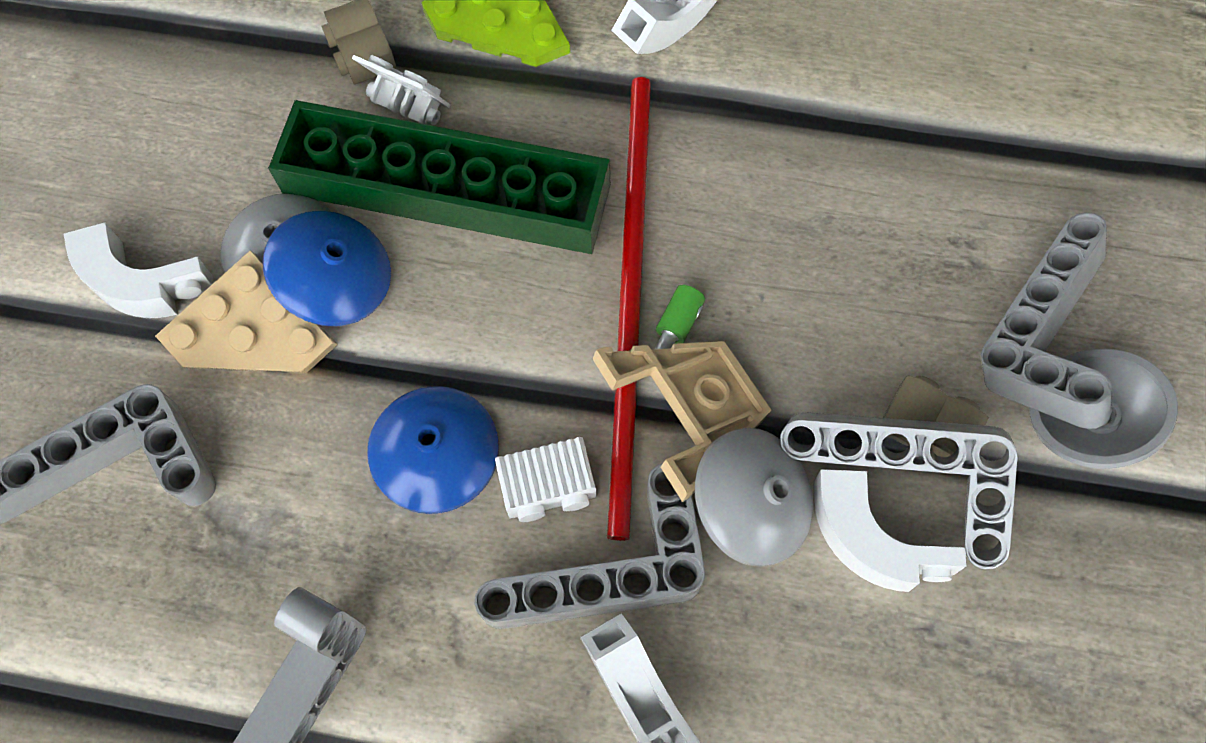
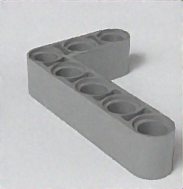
[981,212,1112,429]
[0,384,216,524]
[780,412,1018,569]
[474,463,705,629]
[233,587,366,743]

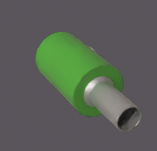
[655,285,706,349]

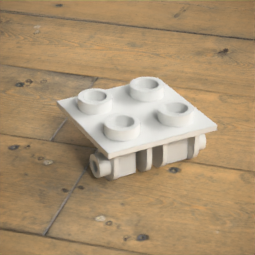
[352,55,451,125]

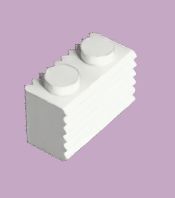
[495,437,596,522]

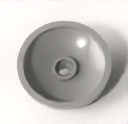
[220,194,340,273]
[1029,349,1178,469]
[695,428,813,566]

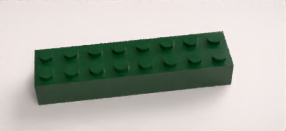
[268,100,611,254]

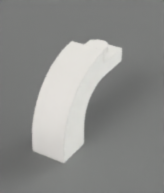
[611,0,717,54]
[64,223,214,318]
[814,469,967,592]
[580,613,700,743]

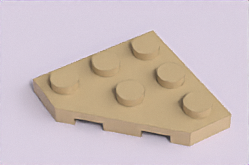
[155,250,338,373]

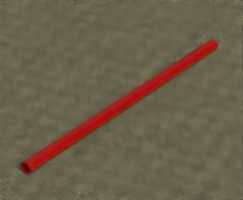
[607,77,651,541]

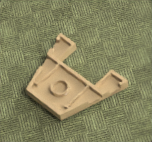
[593,341,771,502]

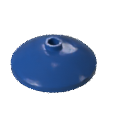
[263,211,391,326]
[367,386,499,514]

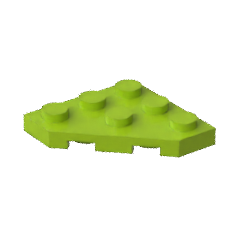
[421,0,570,67]

